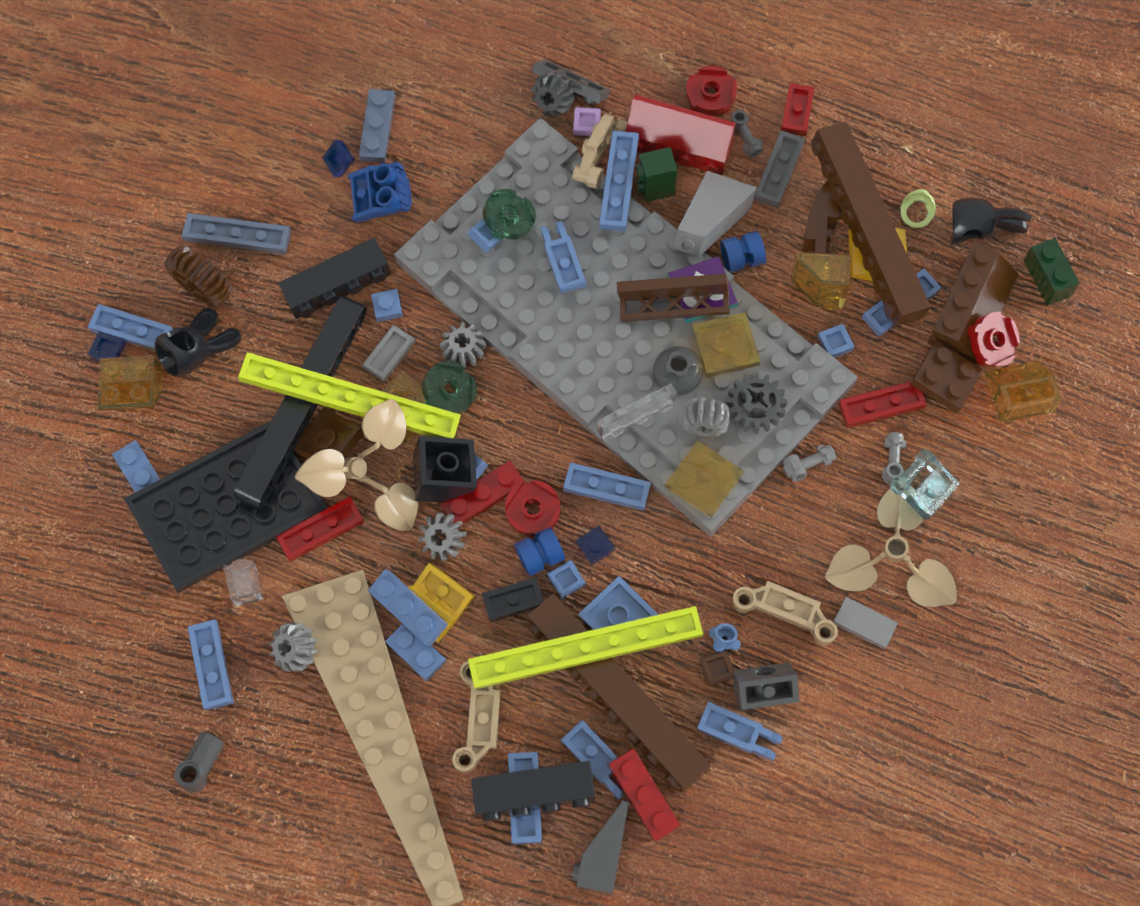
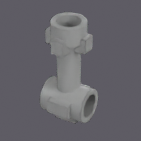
[882,432,906,486]
[783,444,836,482]

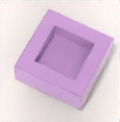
[573,108,601,136]

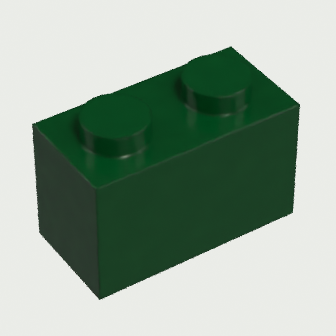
[635,147,677,202]
[1024,238,1080,306]

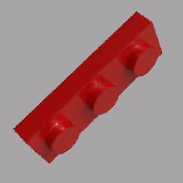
[838,381,927,428]
[440,461,525,525]
[276,496,365,562]
[607,748,680,842]

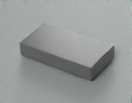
[362,325,416,383]
[833,597,898,650]

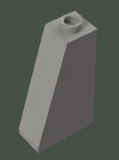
[674,171,757,257]

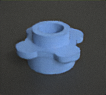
[709,623,741,652]

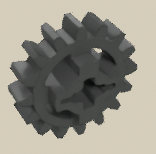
[726,372,787,434]

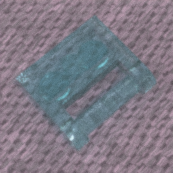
[890,449,960,521]

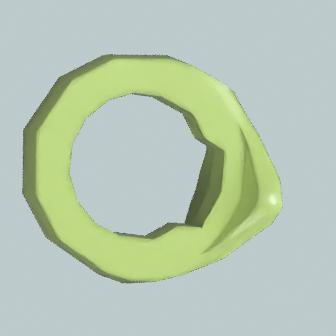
[900,189,936,228]

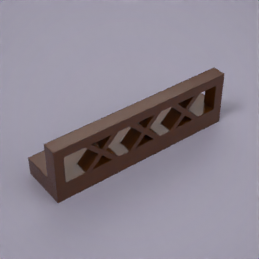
[617,274,730,322]

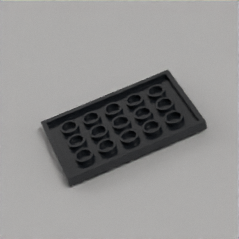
[124,420,327,593]

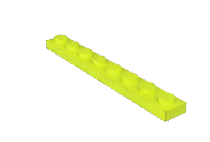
[238,352,461,438]
[468,606,703,689]

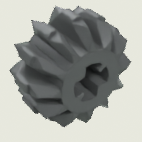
[531,71,575,117]

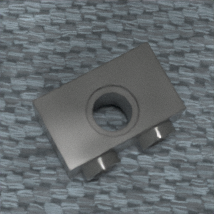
[732,663,799,710]

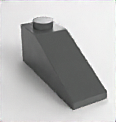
[572,801,629,896]

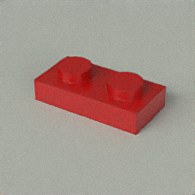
[781,83,815,136]

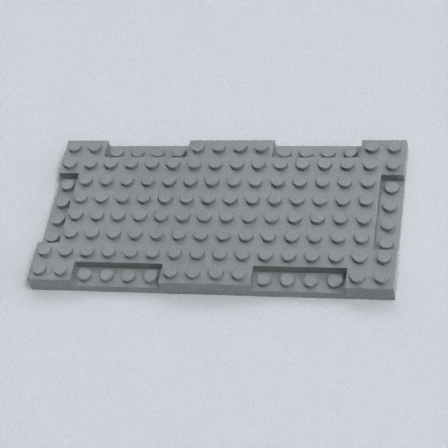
[394,118,858,538]

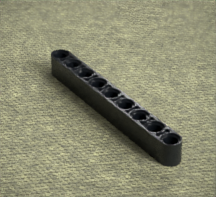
[234,296,367,509]

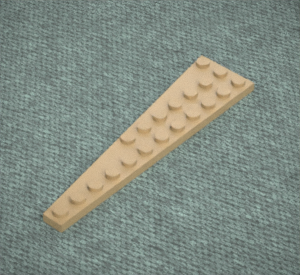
[282,570,464,906]

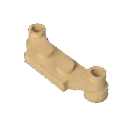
[572,114,628,189]
[732,581,838,646]
[452,661,501,773]

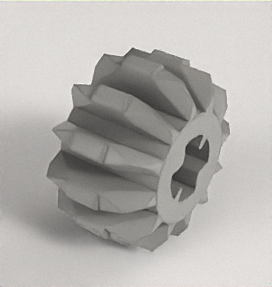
[440,322,486,369]
[682,397,730,438]
[418,512,467,561]
[269,623,319,672]

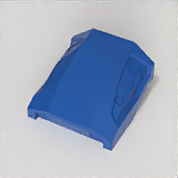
[348,162,412,222]

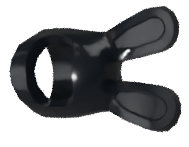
[951,198,1032,245]
[154,308,242,376]

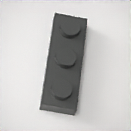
[532,59,611,104]
[754,131,805,208]

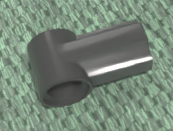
[174,731,225,793]

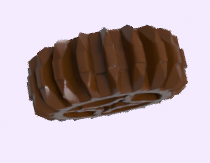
[164,245,233,308]

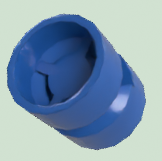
[720,231,766,273]
[514,527,565,576]

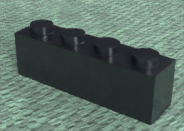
[278,238,391,319]
[471,761,596,822]

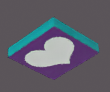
[668,256,738,323]

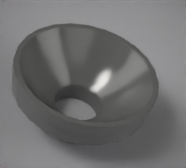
[653,346,703,395]

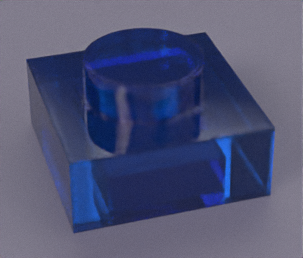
[322,140,355,177]
[87,331,126,367]
[576,526,615,566]

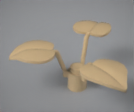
[295,399,418,531]
[825,480,957,607]

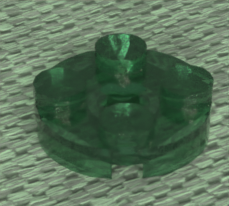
[482,189,536,240]
[422,361,477,414]

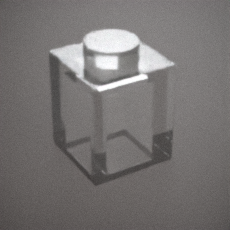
[224,559,264,606]

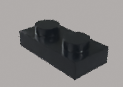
[482,577,544,623]

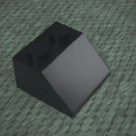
[413,436,477,503]

